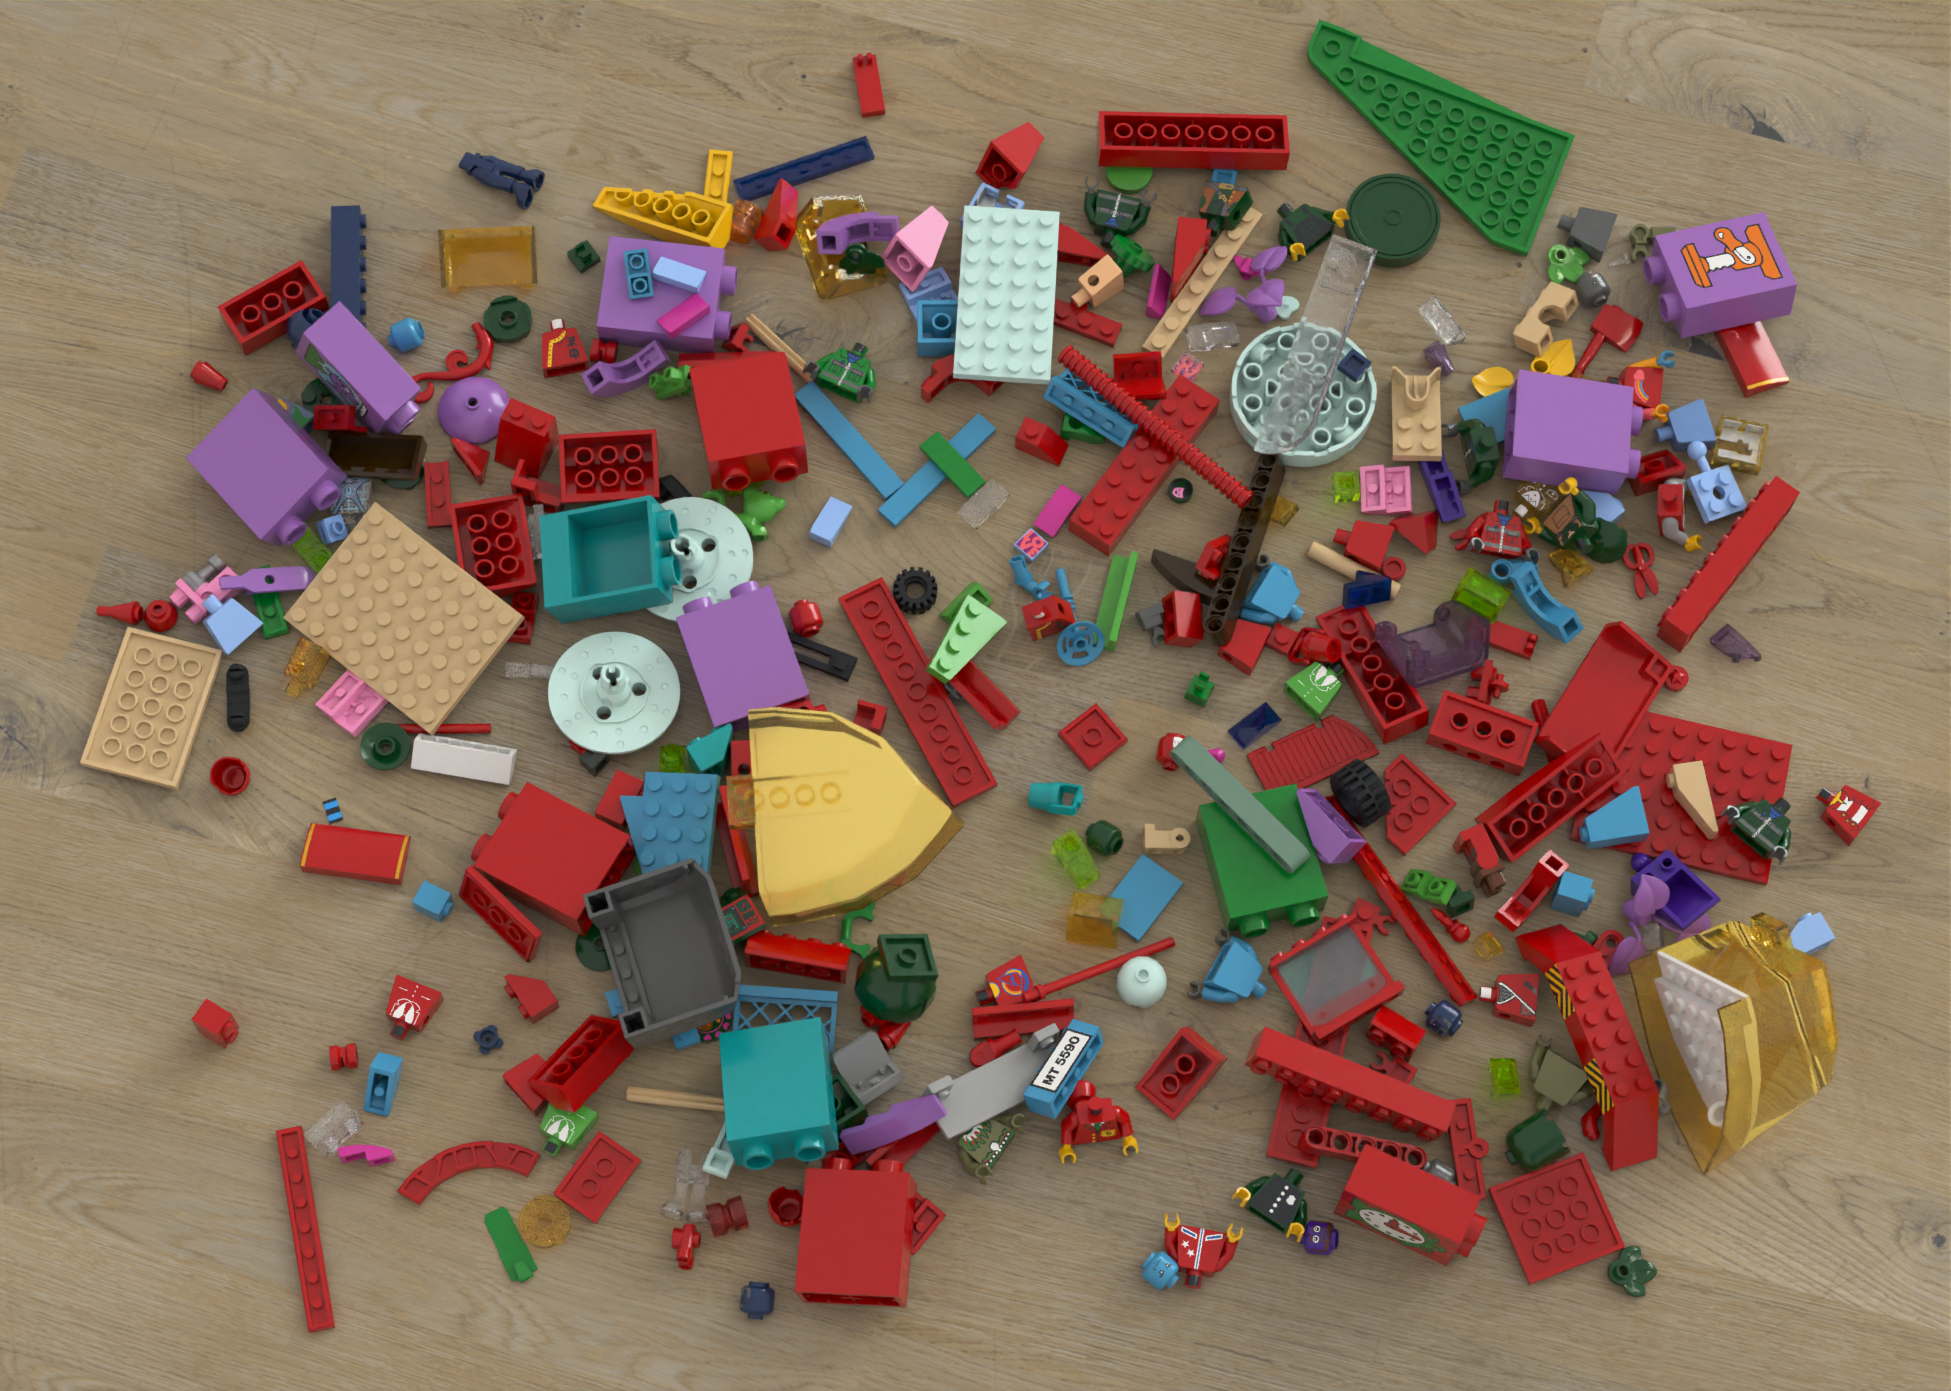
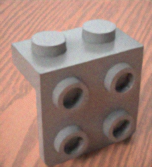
[832,1030,905,1105]

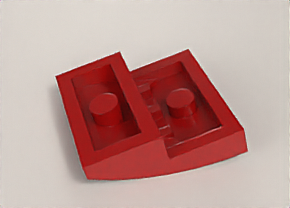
[911,1191,946,1255]

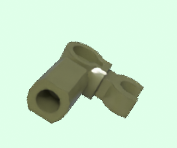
[1629,224,1676,263]

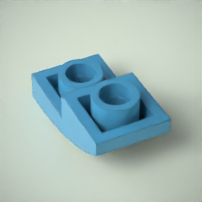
[623,248,654,299]

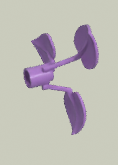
[1199,246,1287,323]
[1608,874,1711,975]

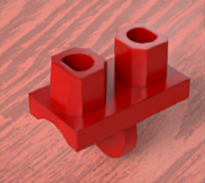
[1466,660,1509,705]

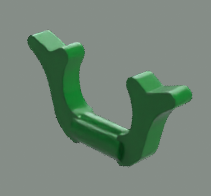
[840,902,875,961]

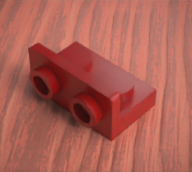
[1195,534,1232,580]

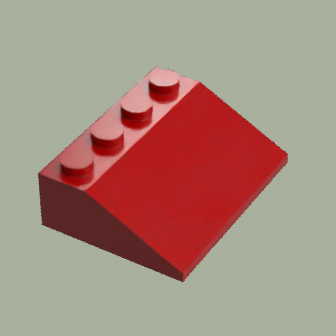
[558,429,660,505]
[449,493,537,598]

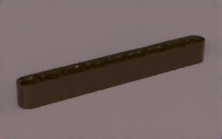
[1204,450,1285,646]

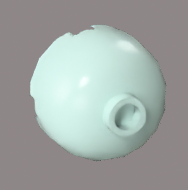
[1116,956,1167,1008]

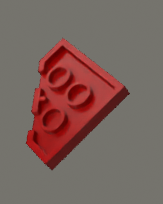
[1384,753,1457,856]

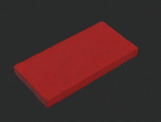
[459,865,543,963]

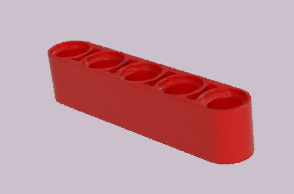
[1299,1125,1427,1169]

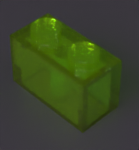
[1451,567,1513,624]

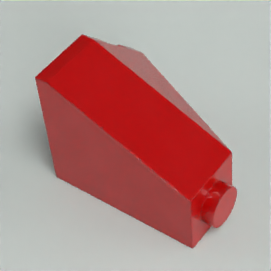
[975,122,1044,189]

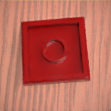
[1058,703,1128,772]

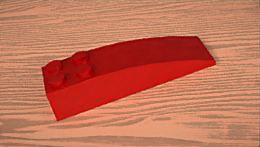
[1316,598,1429,744]
[1474,733,1626,863]

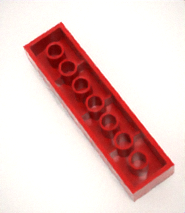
[1096,111,1290,170]
[1068,374,1220,557]
[1656,476,1800,653]
[1244,1027,1456,1142]

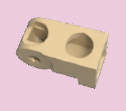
[1143,824,1191,855]

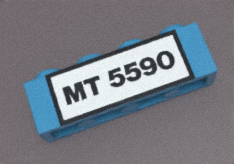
[1023,1019,1105,1119]

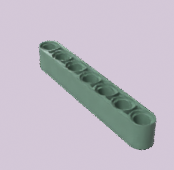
[1169,735,1310,874]

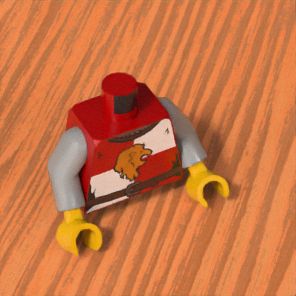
[1657,477,1702,552]

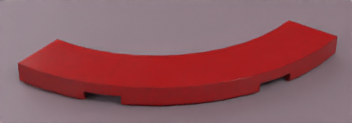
[397,1141,541,1206]

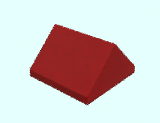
[1627,449,1686,497]

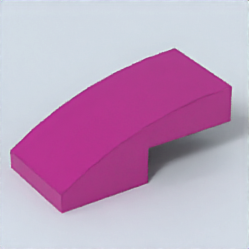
[1033,484,1083,538]
[338,1145,395,1167]

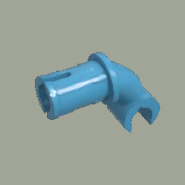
[1009,555,1053,601]

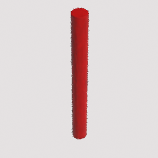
[396,723,491,734]

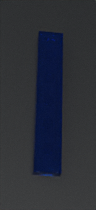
[733,136,874,204]

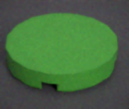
[1106,167,1153,194]

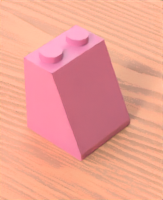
[881,206,949,292]

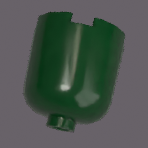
[1504,1108,1570,1172]

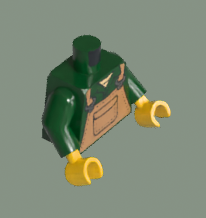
[1523,477,1599,554]

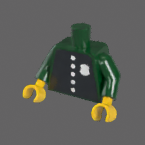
[1231,1168,1307,1242]

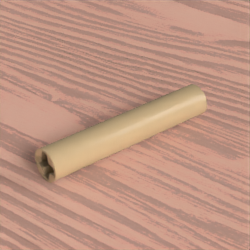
[1307,541,1402,600]

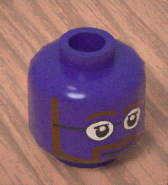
[1300,1220,1339,1255]

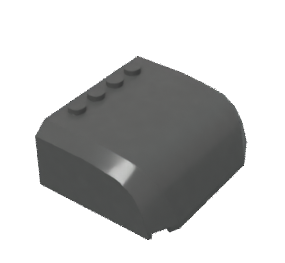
[583,858,742,1049]

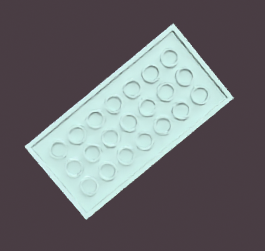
[953,205,1060,385]

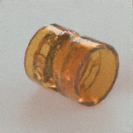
[730,199,764,245]

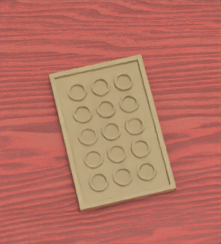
[80,627,224,790]

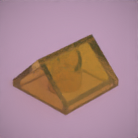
[1066,891,1124,949]

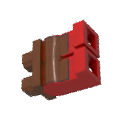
[1453,823,1506,898]

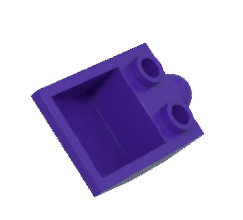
[1630,849,1721,931]

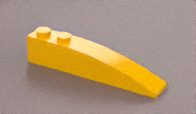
[592,187,733,248]

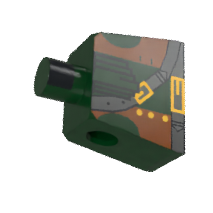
[1199,180,1253,237]

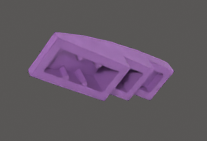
[840,1094,947,1155]

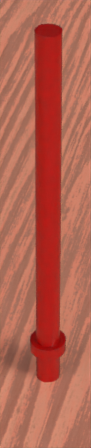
[1022,937,1175,1003]

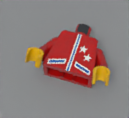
[1164,1213,1244,1289]

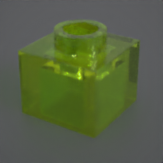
[1331,471,1360,503]

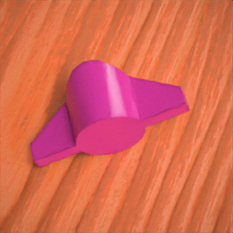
[1233,255,1268,280]

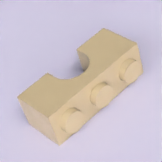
[1513,281,1579,358]

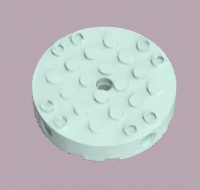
[1229,323,1377,467]

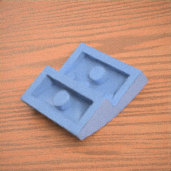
[899,267,958,323]

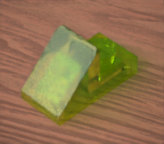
[1489,1058,1521,1099]

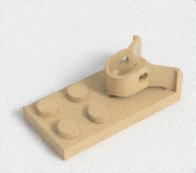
[1391,366,1442,461]

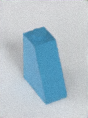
[1579,786,1650,850]

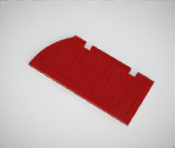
[1246,714,1379,790]

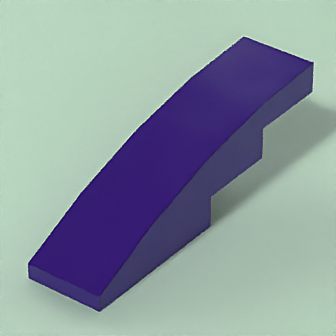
[1417,450,1466,523]

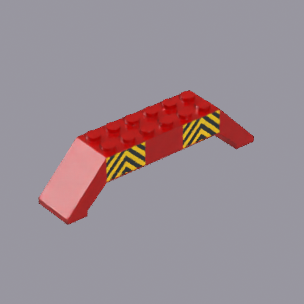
[1515,924,1659,1172]

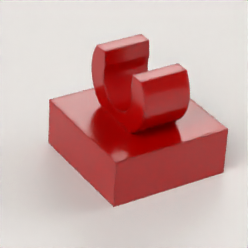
[721,323,754,352]

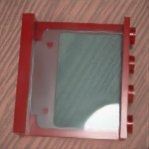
[1267,913,1405,1045]

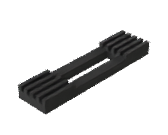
[787,631,857,682]

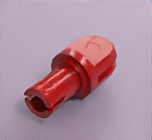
[969,1028,1023,1068]

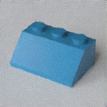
[917,300,958,357]

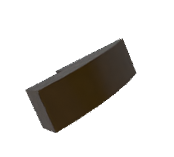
[1151,549,1218,606]

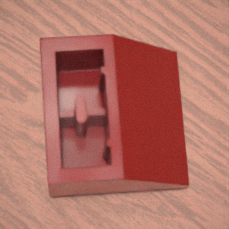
[1365,1005,1427,1062]

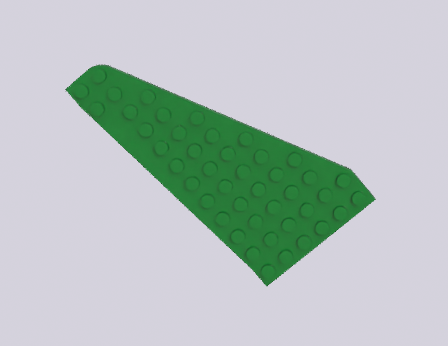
[1307,19,1575,257]

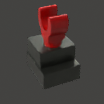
[568,740,610,777]

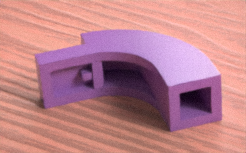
[816,212,900,254]
[581,340,670,397]

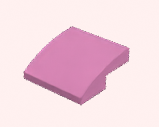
[1360,464,1413,515]
[315,669,389,738]

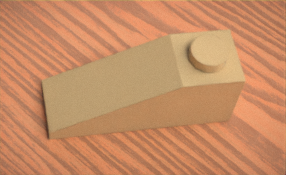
[1666,761,1718,839]

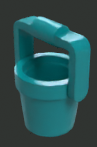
[1028,782,1084,816]

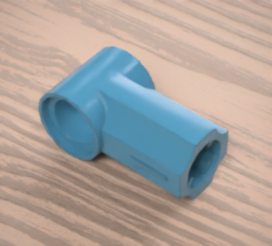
[1487,558,1538,588]

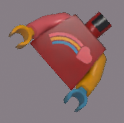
[1606,350,1675,423]

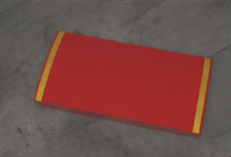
[1713,321,1789,398]
[300,823,411,885]

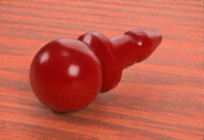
[1431,908,1471,943]

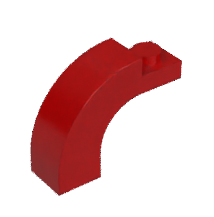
[921,354,1005,403]
[1494,850,1570,933]

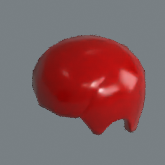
[210,757,251,796]
[768,1186,803,1227]

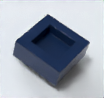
[1337,348,1371,383]

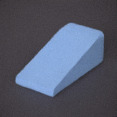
[809,497,853,548]

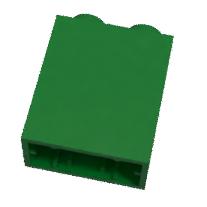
[1196,783,1328,939]

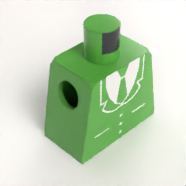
[1283,662,1344,722]
[540,1103,599,1157]

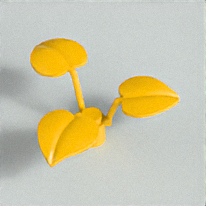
[1472,339,1575,398]

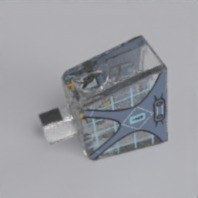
[330,477,375,535]

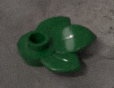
[839,243,885,282]
[1607,1246,1657,1297]

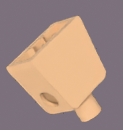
[1070,254,1124,308]

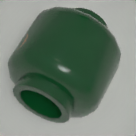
[1085,820,1124,857]

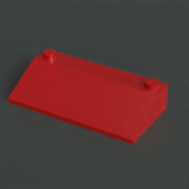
[1533,621,1674,759]

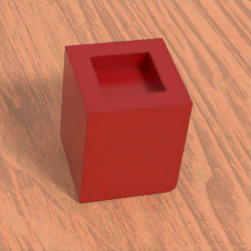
[852,699,887,738]

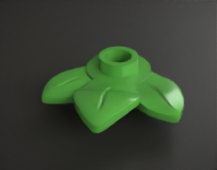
[1547,244,1590,284]

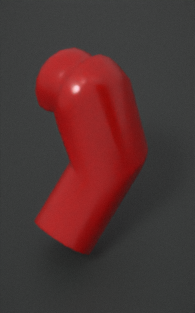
[1581,1102,1602,1141]

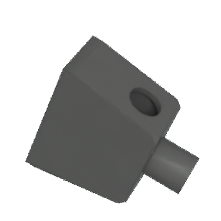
[1557,207,1618,263]

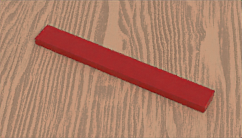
[276,1126,335,1333]

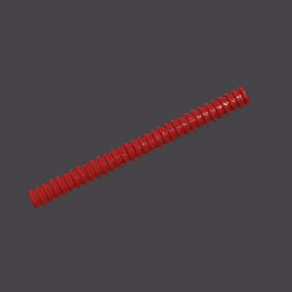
[1058,345,1253,509]

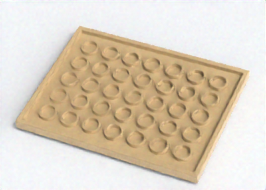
[284,502,525,735]

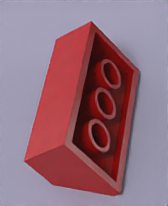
[744,930,851,984]
[527,1015,635,1113]

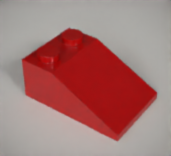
[1170,217,1211,302]
[1135,1026,1228,1120]

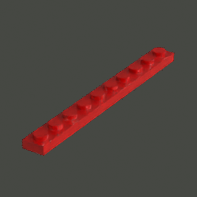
[1325,795,1478,1007]

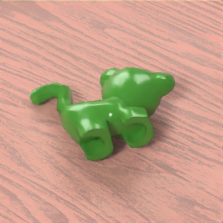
[702,486,786,542]

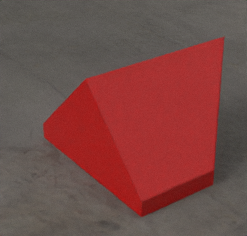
[1389,510,1438,554]

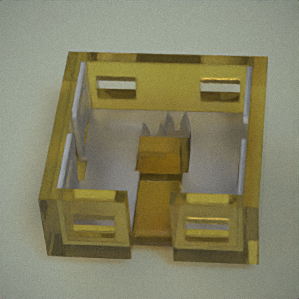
[1710,415,1769,476]

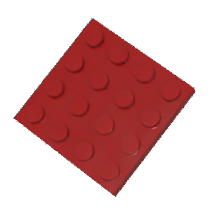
[1488,1152,1625,1285]

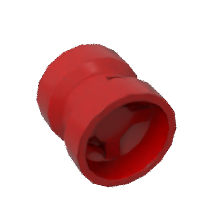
[590,338,618,364]
[329,1043,359,1071]

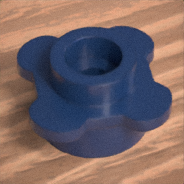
[473,1025,503,1054]

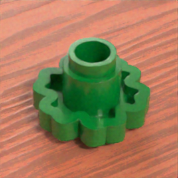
[1110,234,1155,278]

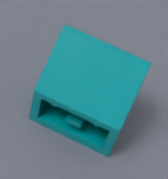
[686,723,734,778]

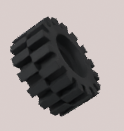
[893,567,937,615]

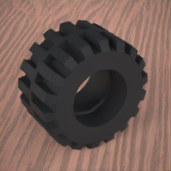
[1329,759,1392,828]

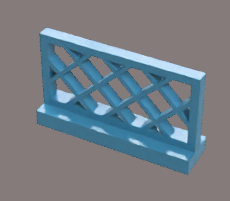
[1043,368,1139,448]
[733,985,838,1054]

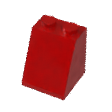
[494,398,559,479]

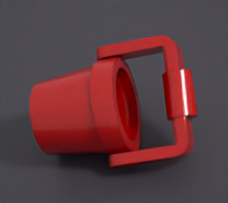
[1288,627,1342,667]

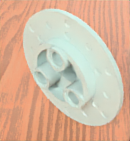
[646,497,753,622]
[548,632,680,755]

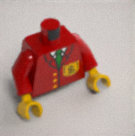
[1058,1097,1138,1164]

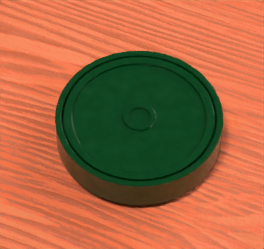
[1344,174,1441,267]

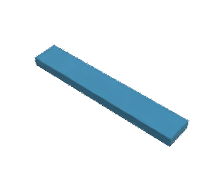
[795,381,904,501]
[878,413,996,528]

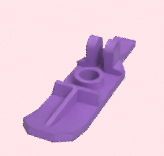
[219,566,317,595]

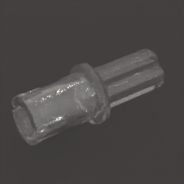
[505,661,555,680]

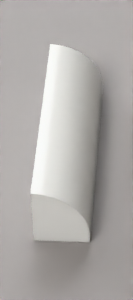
[411,733,517,785]

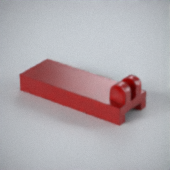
[852,52,885,118]
[424,461,452,528]
[1467,614,1539,660]

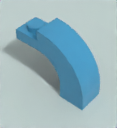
[1509,561,1584,644]

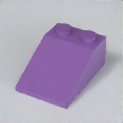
[1296,788,1367,864]

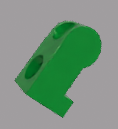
[1060,412,1105,445]

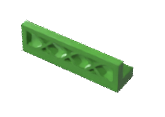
[1093,551,1138,652]

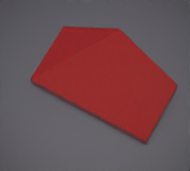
[450,437,490,485]

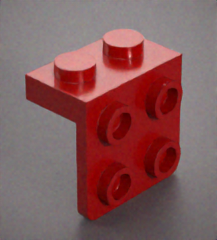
[1113,351,1167,401]

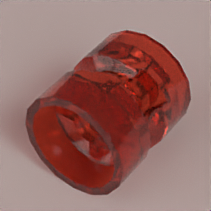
[705,1195,749,1238]

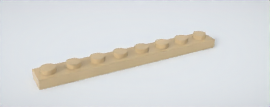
[1142,207,1263,361]

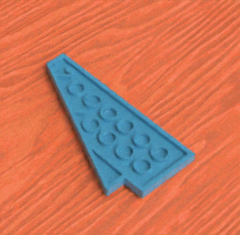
[620,772,720,875]

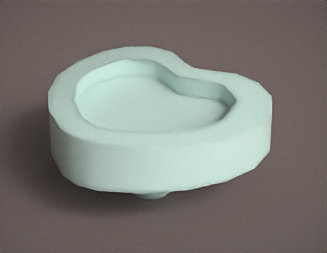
[1275,296,1299,320]

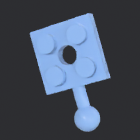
[1685,441,1747,524]

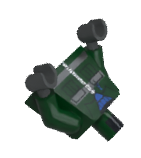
[1084,177,1157,249]
[1441,419,1500,495]
[1720,798,1791,865]

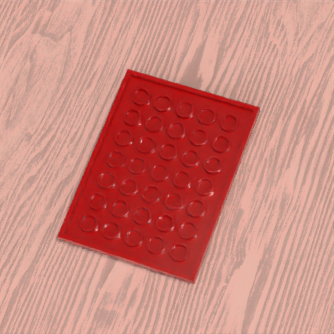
[1569,711,1793,886]

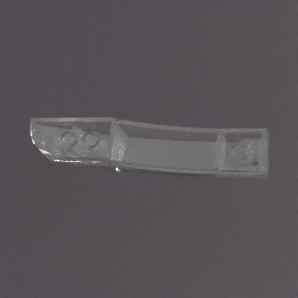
[1253,234,1378,455]

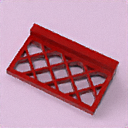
[716,785,760,897]

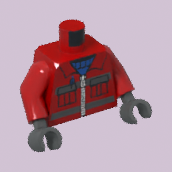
[1465,500,1541,564]

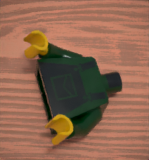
[1277,202,1350,262]

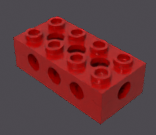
[1425,690,1539,777]

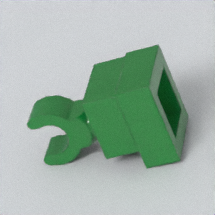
[1184,671,1215,708]

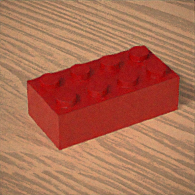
[218,260,329,356]

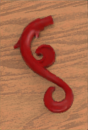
[411,322,494,404]

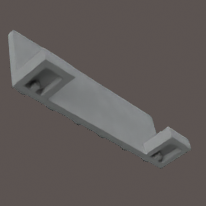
[921,1023,1060,1140]

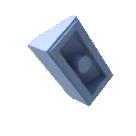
[652,257,707,294]

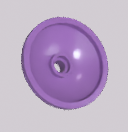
[438,377,510,445]

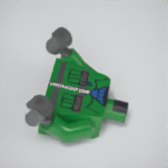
[802,343,876,404]

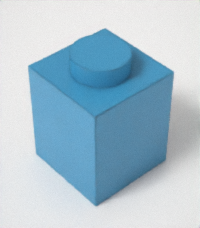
[412,880,454,922]

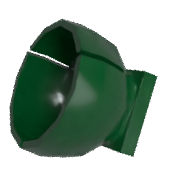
[854,934,938,1024]

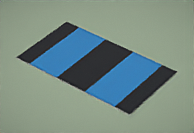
[323,797,343,824]

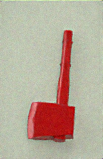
[1570,304,1644,379]

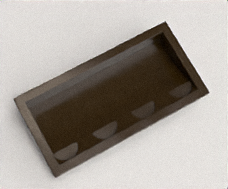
[324,431,427,481]

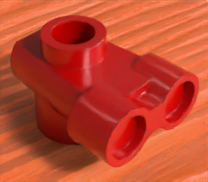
[672,1224,701,1270]

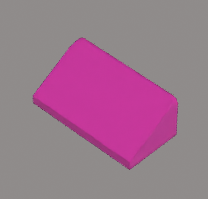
[1146,264,1171,319]
[657,293,710,339]

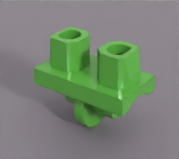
[649,365,691,400]

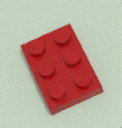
[553,1131,641,1224]

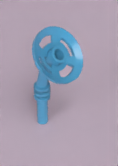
[1055,568,1105,666]

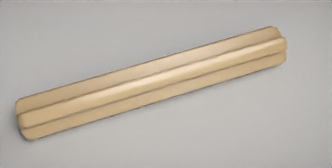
[744,314,818,383]
[626,1086,724,1112]

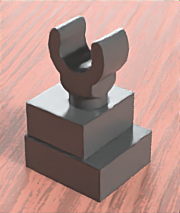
[1135,602,1165,647]

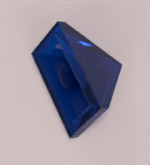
[1228,702,1282,750]

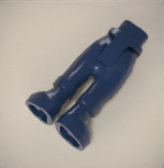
[459,152,545,210]

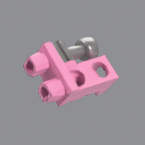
[169,553,245,624]

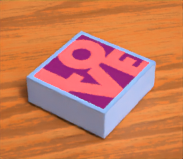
[1014,528,1049,563]

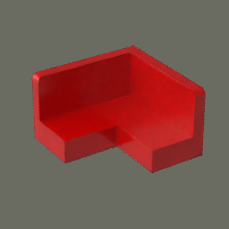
[511,459,565,514]

